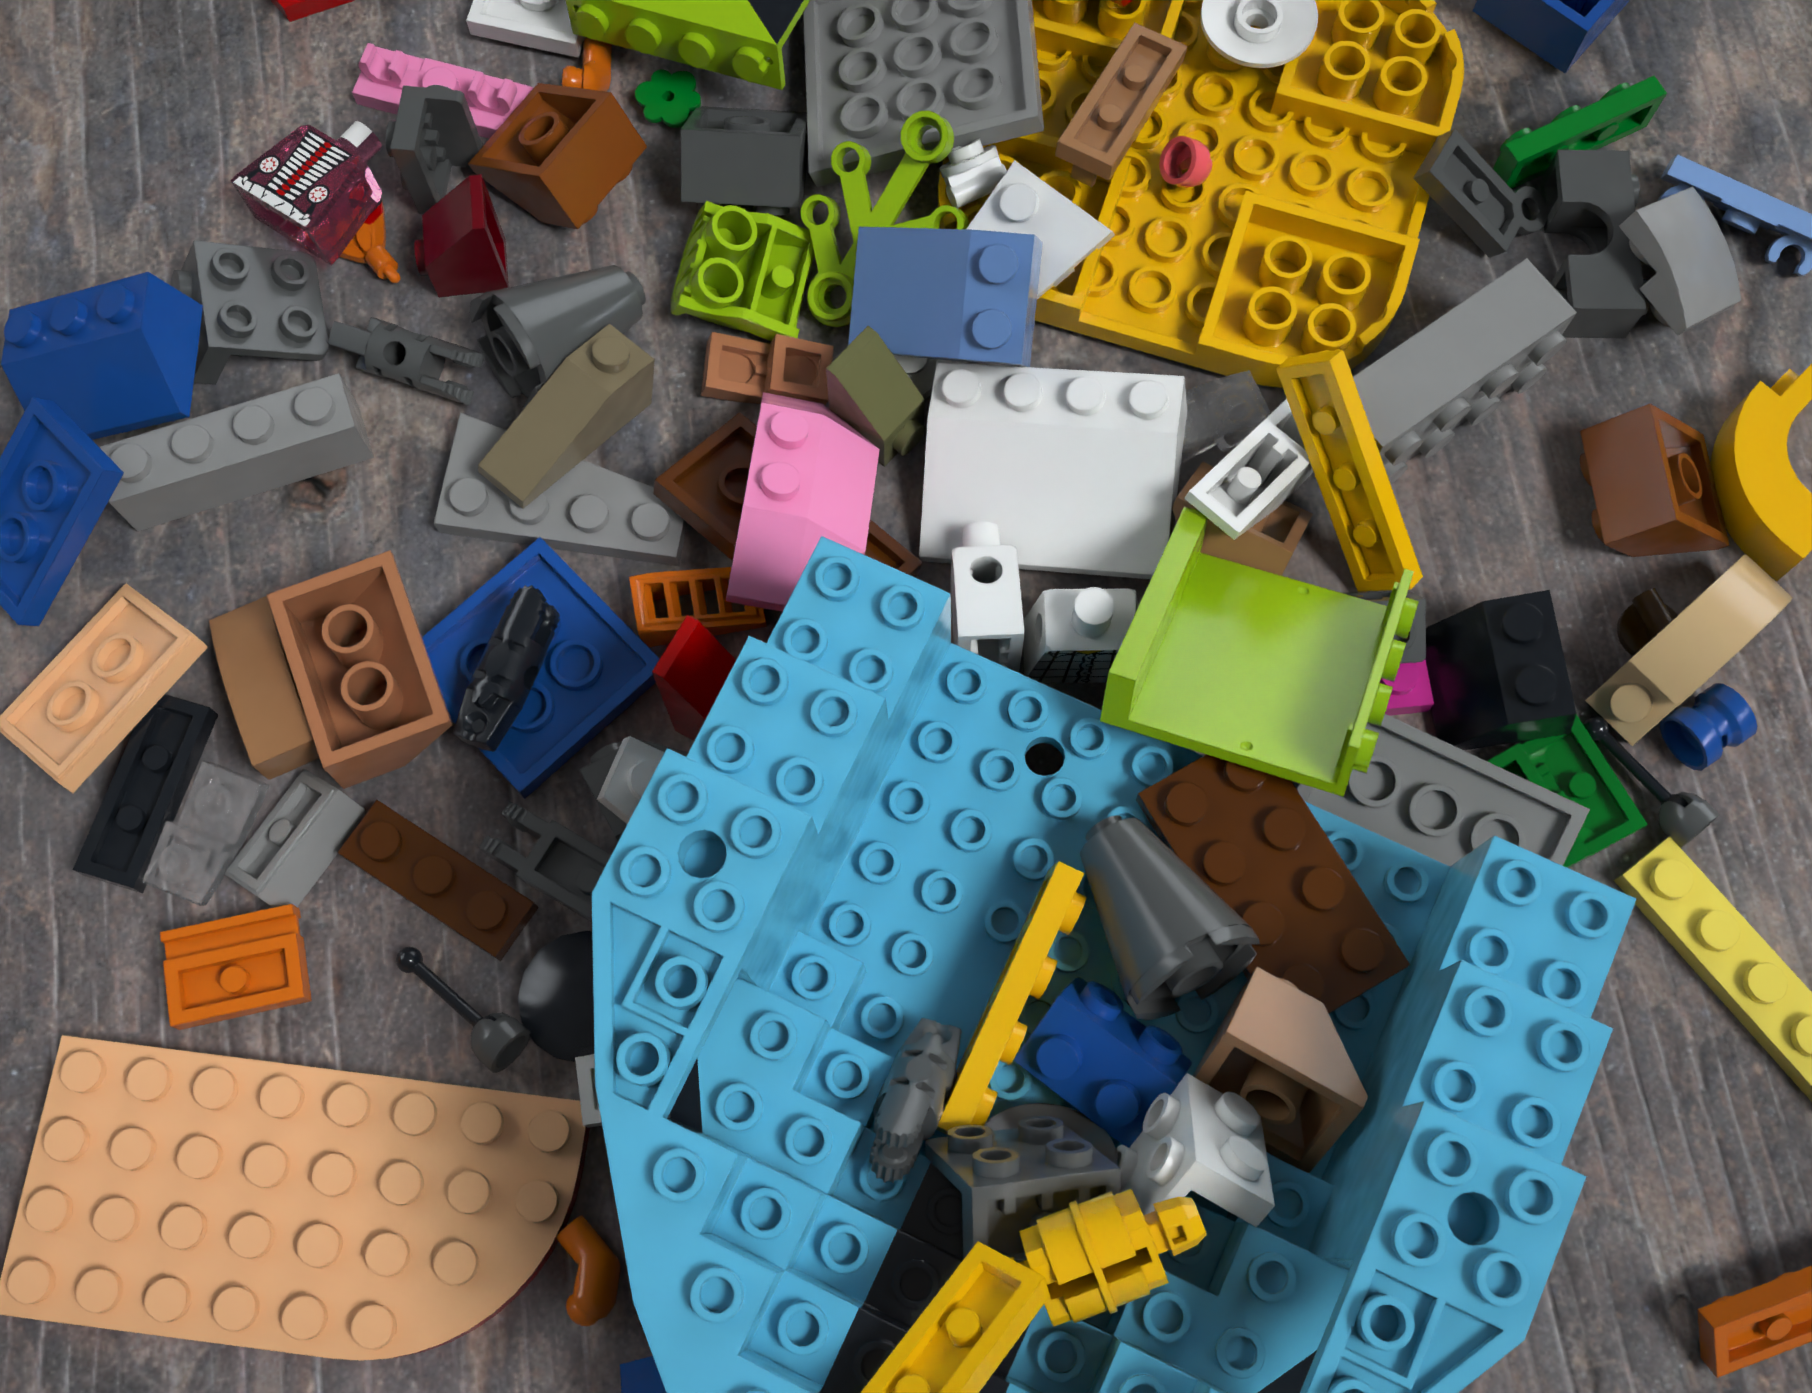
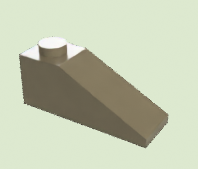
[478,324,655,509]

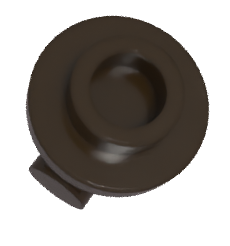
[1617,588,1678,656]

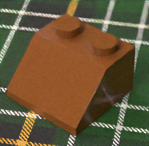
[468,83,647,230]
[1580,404,1730,557]

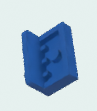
[1014,977,1192,1148]

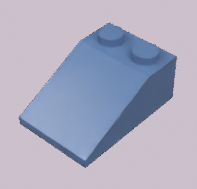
[848,227,1043,367]

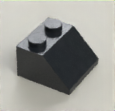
[1425,590,1577,750]

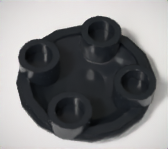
[518,931,594,1062]

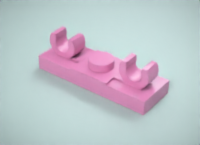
[352,43,533,139]

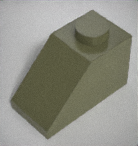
[826,326,926,467]

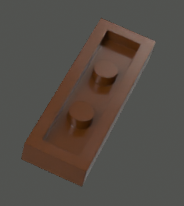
[337,800,539,962]

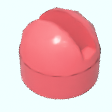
[1159,136,1212,188]

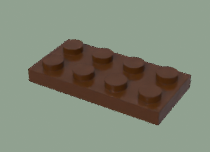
[653,412,923,578]
[1136,754,1410,1014]

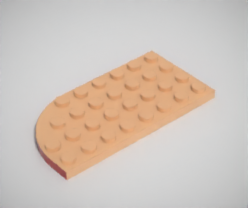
[0,1035,590,1361]

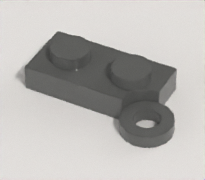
[1413,128,1547,258]

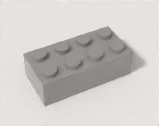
[1353,258,1577,484]

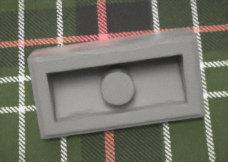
[225,769,366,908]

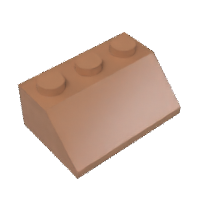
[267,550,453,789]

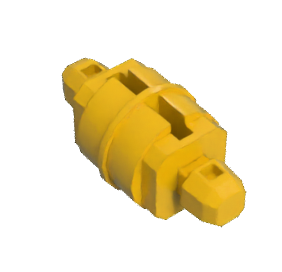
[1011,1188,1207,1327]

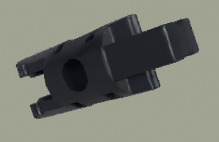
[453,585,560,752]

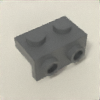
[386,85,483,214]

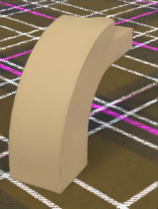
[1585,554,1793,746]

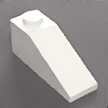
[1184,399,1313,540]

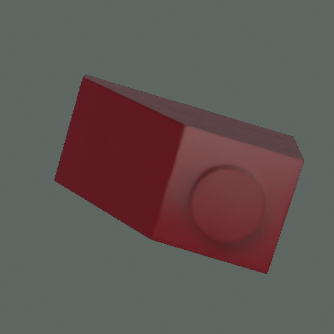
[414,174,509,298]

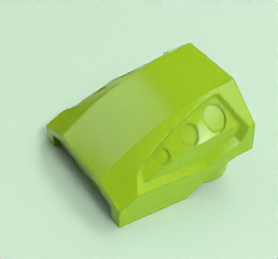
[671,201,815,341]

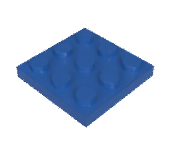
[422,537,660,799]

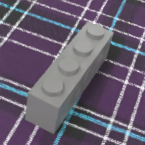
[100,373,374,532]

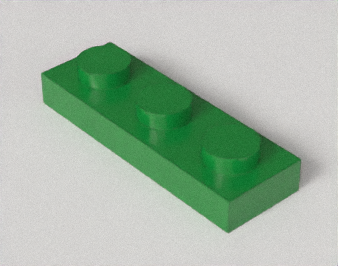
[1493,75,1667,189]

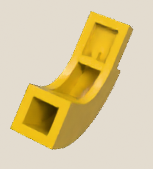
[1711,363,1812,581]

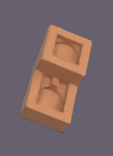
[701,332,834,405]

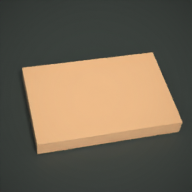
[0,583,208,793]

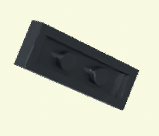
[73,694,218,894]

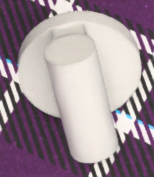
[939,138,1007,208]

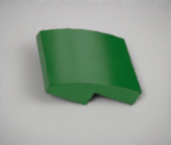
[1488,714,1648,868]

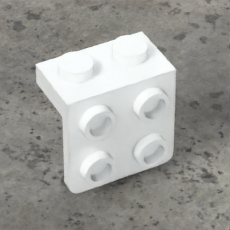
[1116,1073,1275,1227]

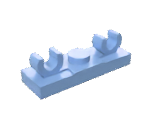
[1658,155,1812,276]

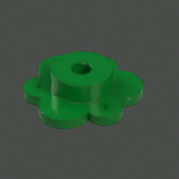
[635,69,701,128]

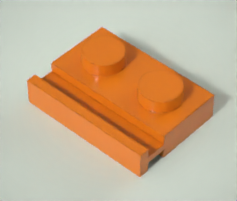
[160,904,312,1030]

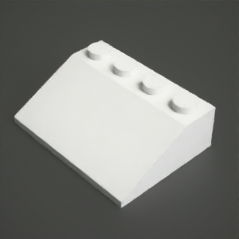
[919,362,1187,579]

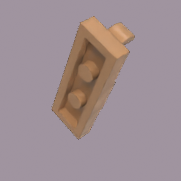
[1055,22,1188,187]

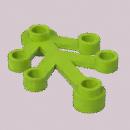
[800,110,969,327]

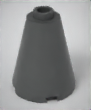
[469,265,646,408]
[1080,815,1260,1020]

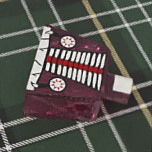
[230,121,382,266]

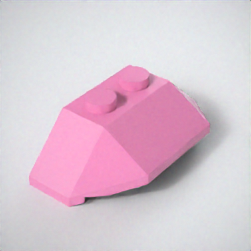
[726,392,880,612]

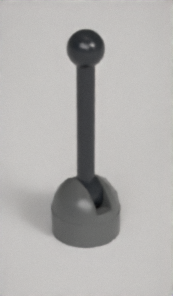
[1583,716,1720,848]
[396,947,531,1073]

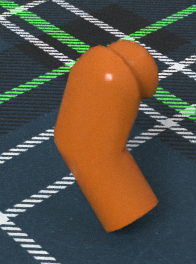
[562,38,612,92]
[556,1215,621,1327]

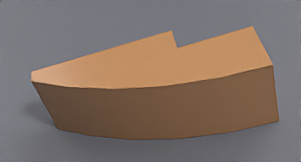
[209,596,319,780]

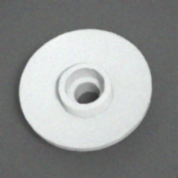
[1200,0,1318,68]

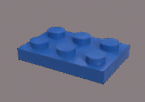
[0,397,124,626]

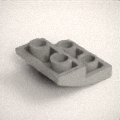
[1619,186,1741,336]

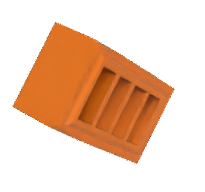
[629,567,767,647]

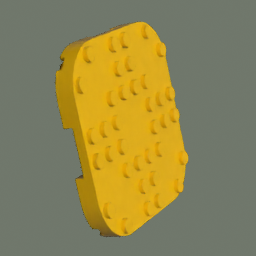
[938,0,1464,388]

